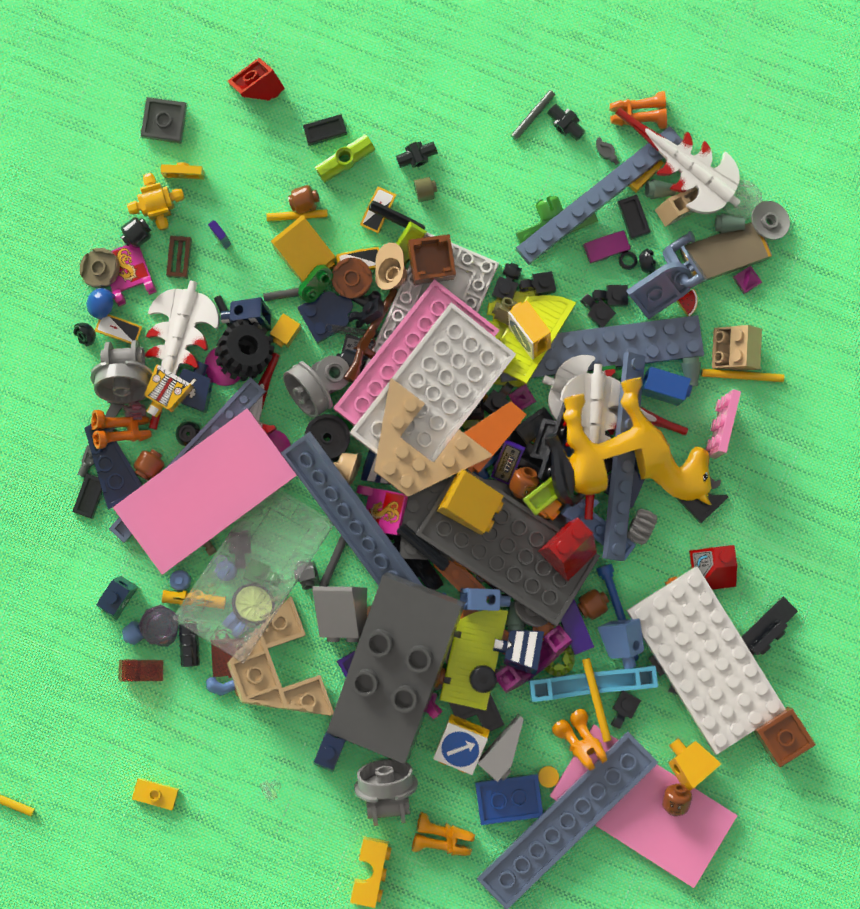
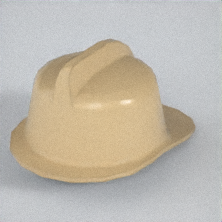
[375,242,407,290]
[333,453,362,485]

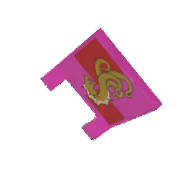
[110,245,157,306]
[356,485,408,536]

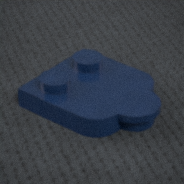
[297,291,353,344]

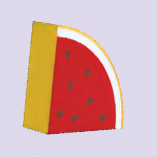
[676,289,698,317]

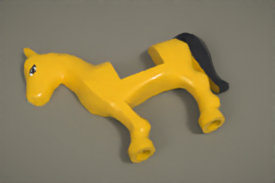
[544,377,712,507]

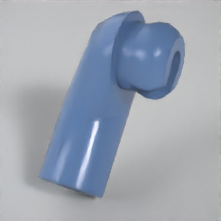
[206,677,235,696]

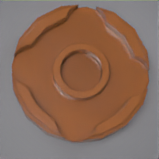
[332,258,372,299]

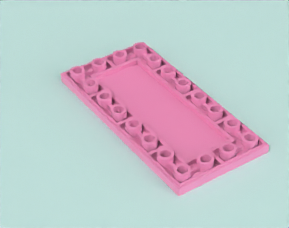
[113,408,297,575]
[549,724,738,888]

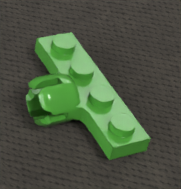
[515,196,598,244]

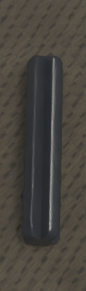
[369,200,425,230]
[397,523,450,571]

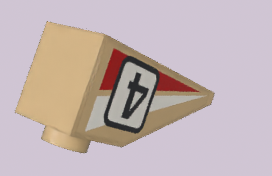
[655,187,698,227]

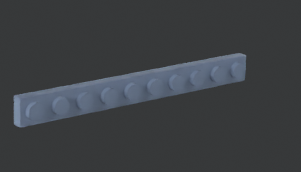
[516,126,682,265]
[602,352,646,561]
[109,377,266,543]

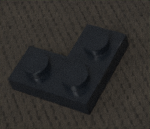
[449,693,504,731]

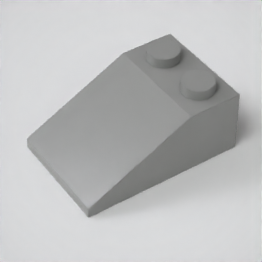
[478,714,524,782]

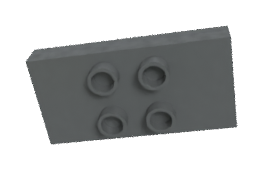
[327,572,466,764]

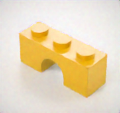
[350,836,391,908]

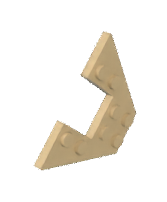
[374,378,492,497]
[227,596,334,716]

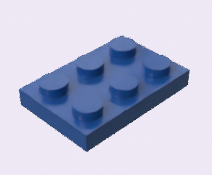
[475,774,543,825]

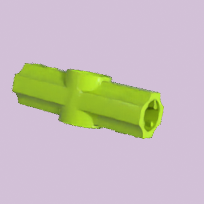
[315,134,375,183]

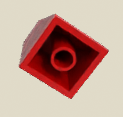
[538,518,597,582]

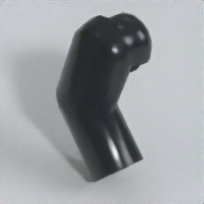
[351,291,381,307]

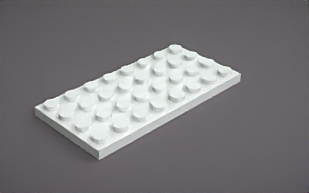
[349,302,516,462]
[626,566,786,755]

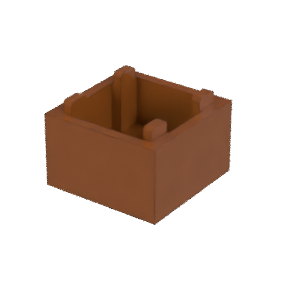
[407,234,456,285]
[754,707,816,767]

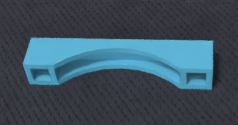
[528,665,658,702]

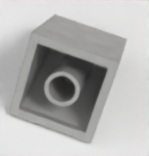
[313,586,367,642]

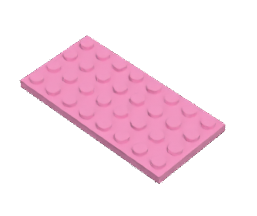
[333,279,499,426]

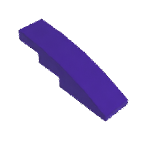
[560,600,594,655]

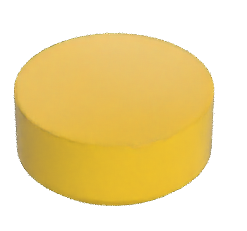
[538,766,559,788]

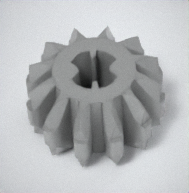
[627,508,657,545]

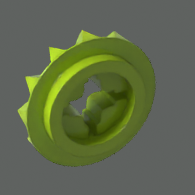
[545,646,575,676]

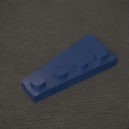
[84,424,142,510]

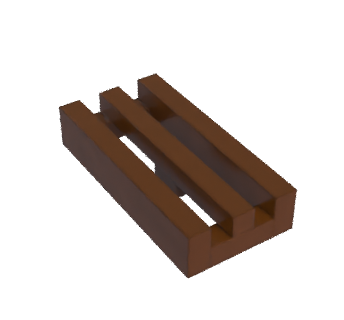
[166,236,192,279]

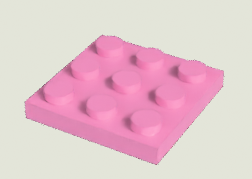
[706,389,741,459]

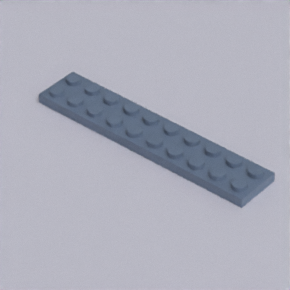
[500,315,704,382]
[281,432,423,586]
[477,731,658,909]

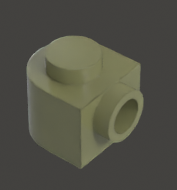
[414,177,437,203]
[492,297,517,326]

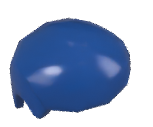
[86,288,115,320]

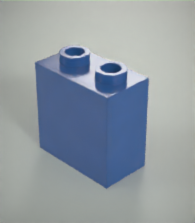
[642,367,692,406]

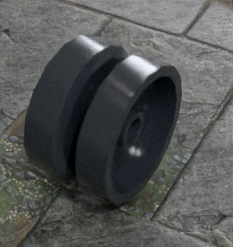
[304,414,350,462]

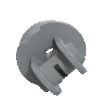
[90,340,153,404]
[283,355,350,418]
[354,759,418,826]

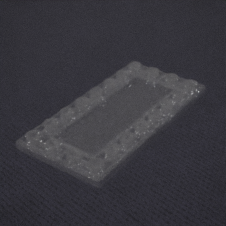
[172,489,334,664]

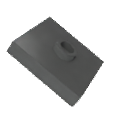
[140,97,187,143]

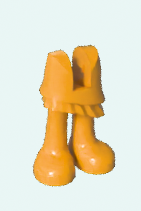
[552,709,608,771]
[412,812,475,856]

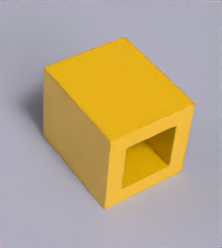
[269,313,302,348]

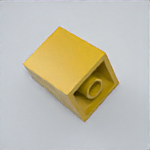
[271,215,336,283]
[437,469,504,535]

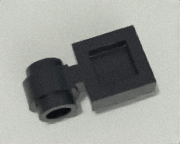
[492,262,522,301]

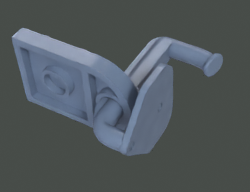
[626,231,707,319]

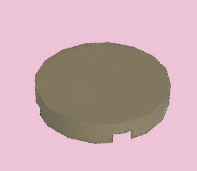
[80,248,120,289]

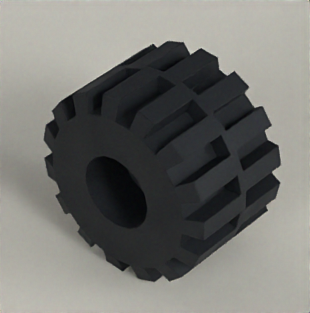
[215,320,274,381]

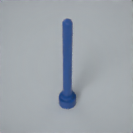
[596,563,639,661]

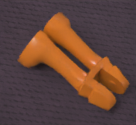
[609,91,667,129]
[91,410,152,449]

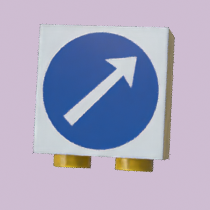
[508,300,551,359]
[433,714,490,775]

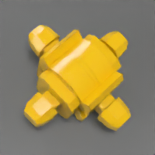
[127,173,185,231]

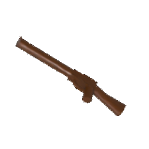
[343,288,398,383]

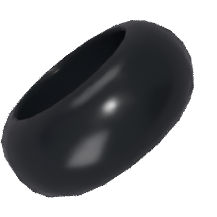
[619,251,637,270]

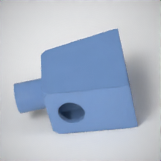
[460,588,511,611]
[598,619,644,669]

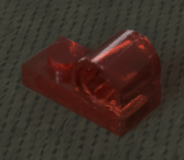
[118,659,163,682]

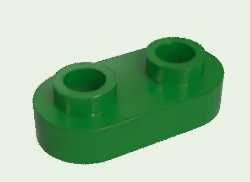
[298,265,333,303]

